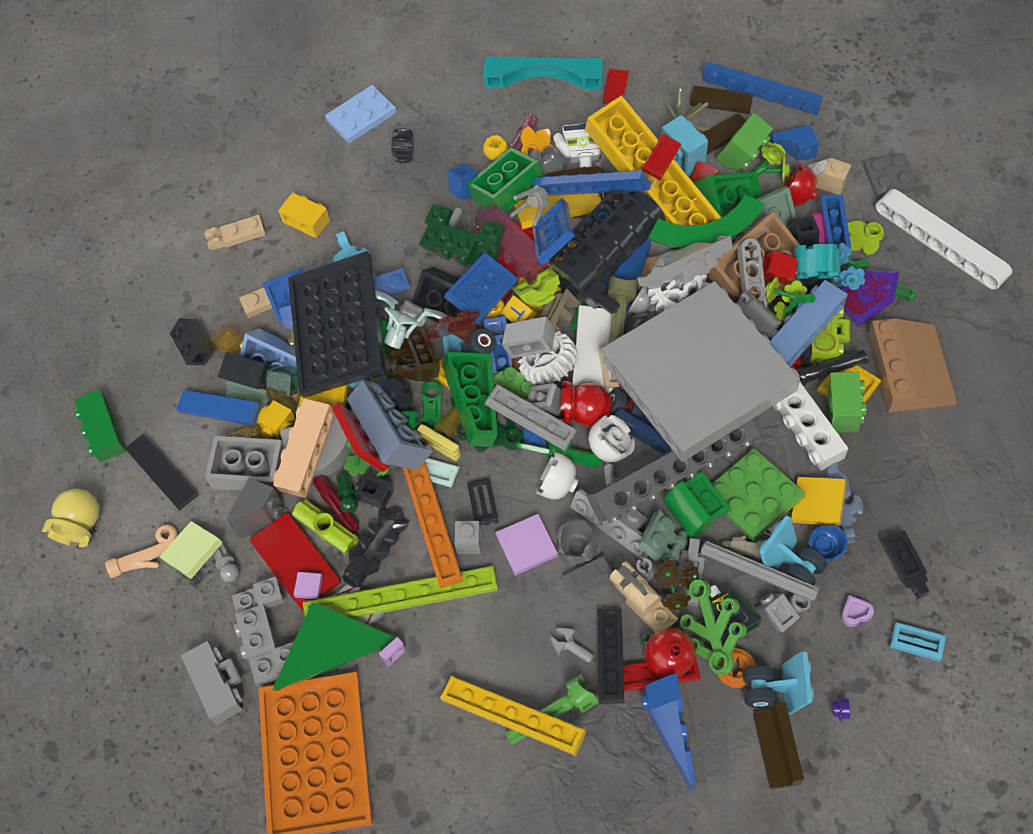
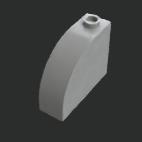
[280,416,351,485]

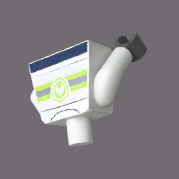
[550,123,603,167]

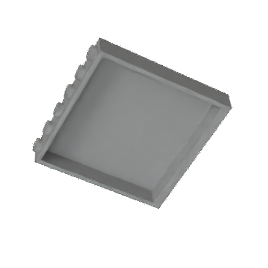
[601,281,800,462]

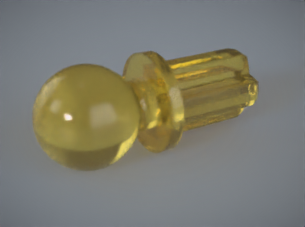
[266,383,297,413]

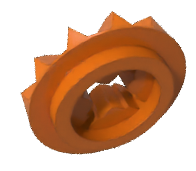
[716,648,756,689]

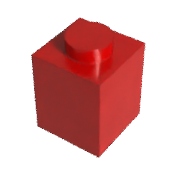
[762,251,798,284]

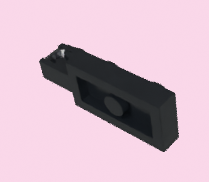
[881,530,929,600]

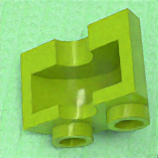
[512,267,560,306]

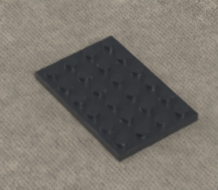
[288,251,386,398]

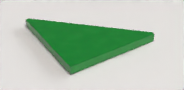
[272,602,396,692]

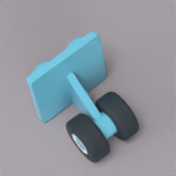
[760,515,828,586]
[743,651,814,715]

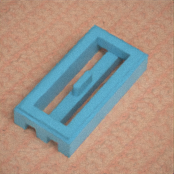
[889,622,946,662]

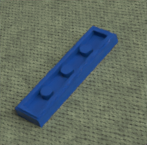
[176,390,261,426]

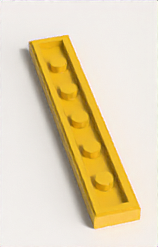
[440,676,587,756]

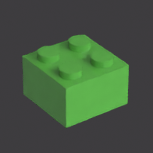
[715,113,773,174]
[827,372,866,433]

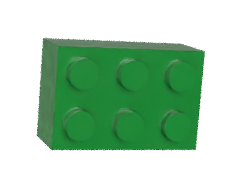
[467,147,544,217]

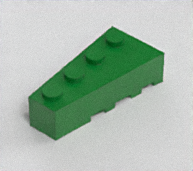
[442,352,498,447]

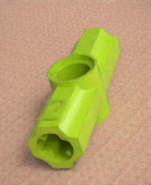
[292,499,358,555]

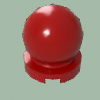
[560,381,613,427]

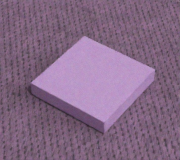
[495,514,558,576]

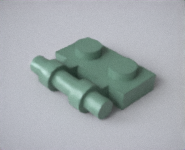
[638,510,688,565]

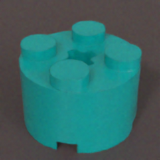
[794,244,841,279]

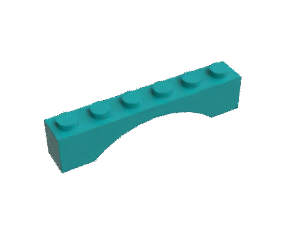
[483,57,603,90]

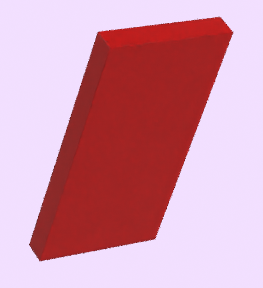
[249,512,341,612]

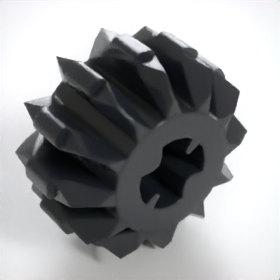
[391,128,414,163]

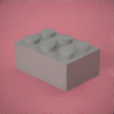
[205,436,284,493]

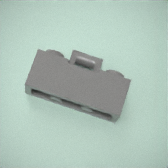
[181,641,243,725]

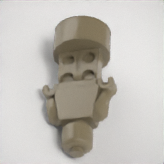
[720,536,764,560]

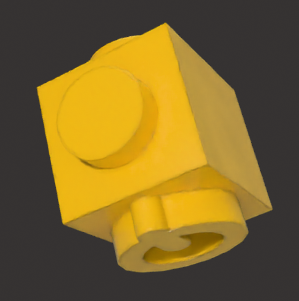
[257,400,296,440]

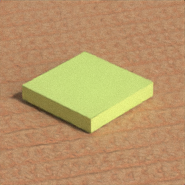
[159,521,223,579]

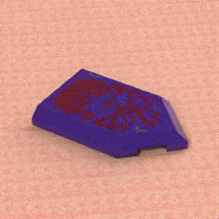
[839,269,899,327]

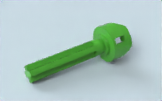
[505,674,599,745]

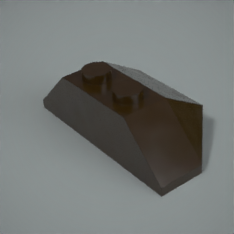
[385,326,440,382]

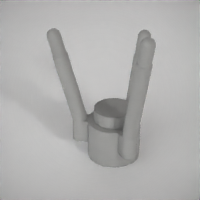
[509,185,549,226]

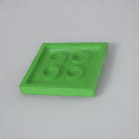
[712,449,805,542]

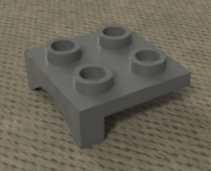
[737,292,782,338]

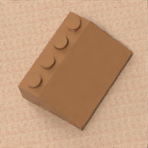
[706,211,800,304]
[868,318,957,413]

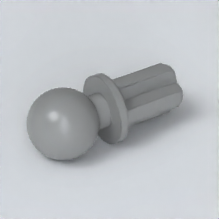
[213,544,239,582]

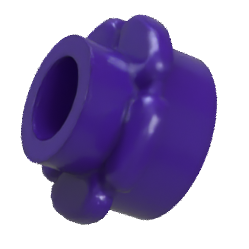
[833,696,850,721]

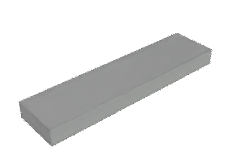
[485,384,577,451]

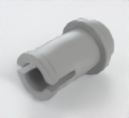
[635,558,653,582]

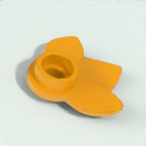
[521,126,559,155]

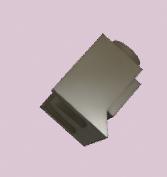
[539,288,581,334]

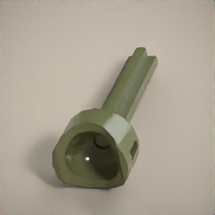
[608,275,638,344]

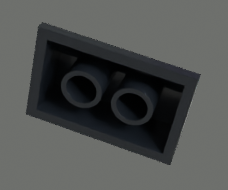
[412,267,475,329]

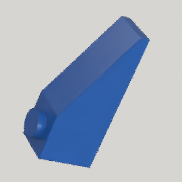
[483,316,512,377]

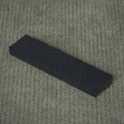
[125,435,198,511]
[597,609,625,704]

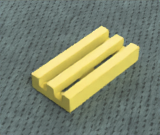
[417,424,461,462]

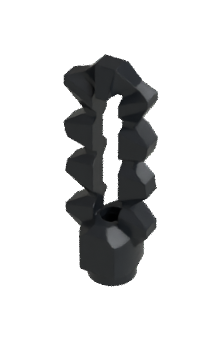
[342,507,409,588]

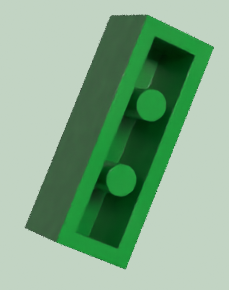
[74,389,126,463]

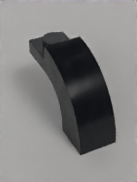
[792,216,830,291]

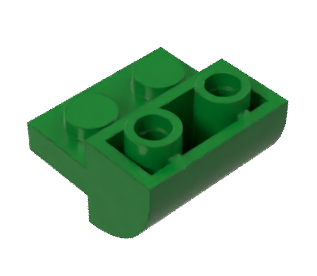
[663,472,730,539]

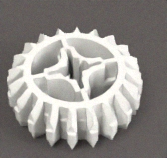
[518,331,578,386]

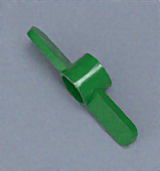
[515,442,602,468]

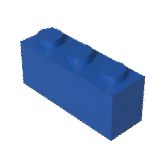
[817,194,851,258]

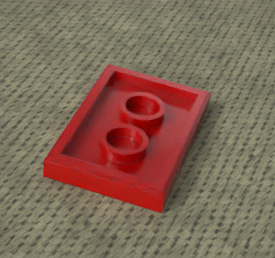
[332,402,389,472]

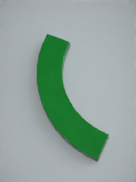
[648,194,765,248]

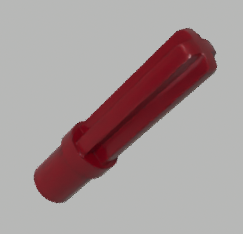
[312,475,359,534]

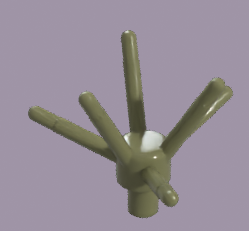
[667,87,710,132]

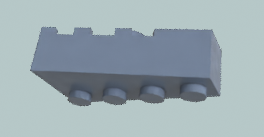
[347,380,433,470]

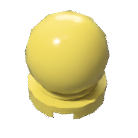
[42,488,100,547]

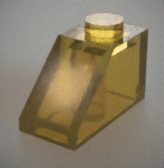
[207,325,243,358]

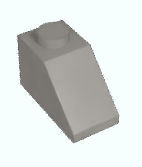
[527,383,562,416]

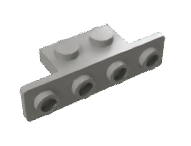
[571,489,649,559]

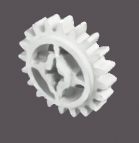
[647,275,710,311]

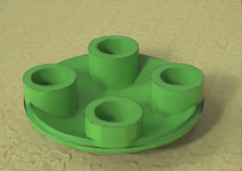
[493,367,534,401]

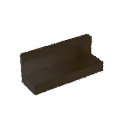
[753,702,804,789]

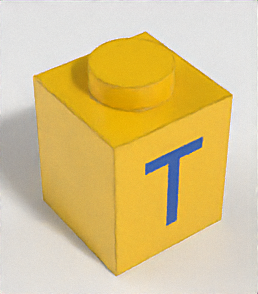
[501,295,540,323]

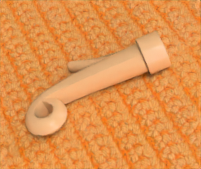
[105,525,178,579]

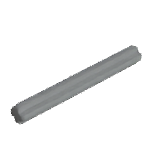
[701,542,819,601]

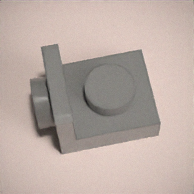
[756,593,800,633]

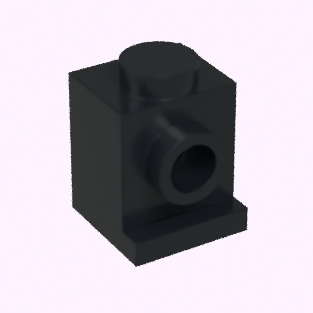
[355,473,394,510]

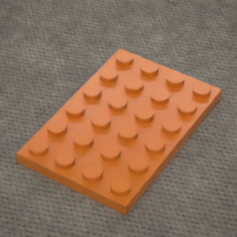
[258,672,373,834]

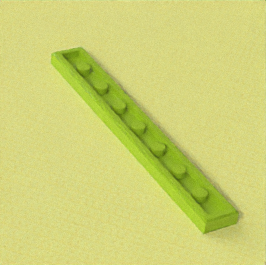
[303,566,498,619]

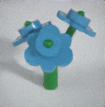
[829,243,868,290]

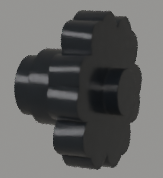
[373,373,413,411]

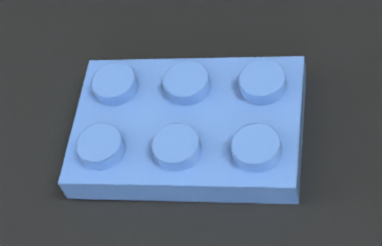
[325,85,397,144]

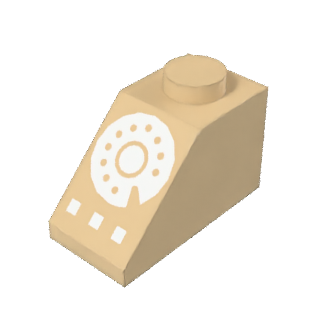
[807,158,851,195]

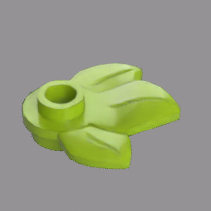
[847,221,884,255]

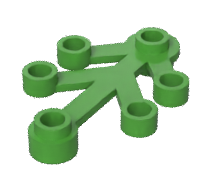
[680,580,747,675]

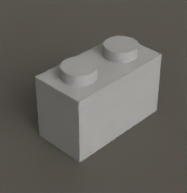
[502,317,556,358]

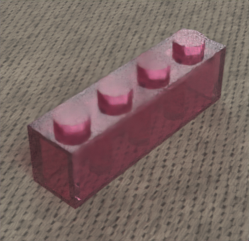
[475,204,549,283]

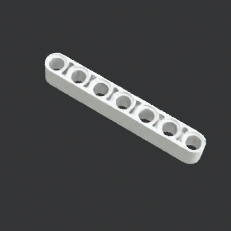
[876,189,1012,290]

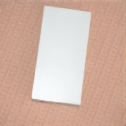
[571,305,618,394]

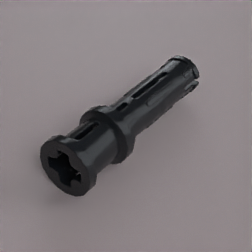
[797,349,868,386]

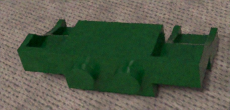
[419,204,506,266]

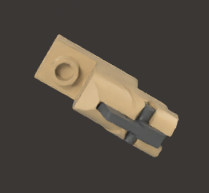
[610,561,678,632]

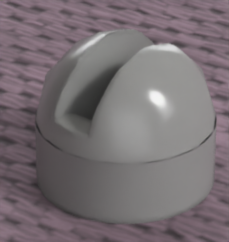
[789,594,811,613]

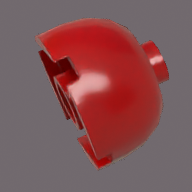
[783,162,819,207]
[644,628,696,678]

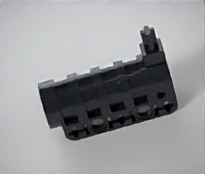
[549,189,666,315]

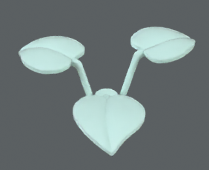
[375,290,459,349]

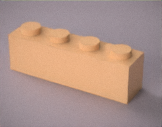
[273,399,335,498]

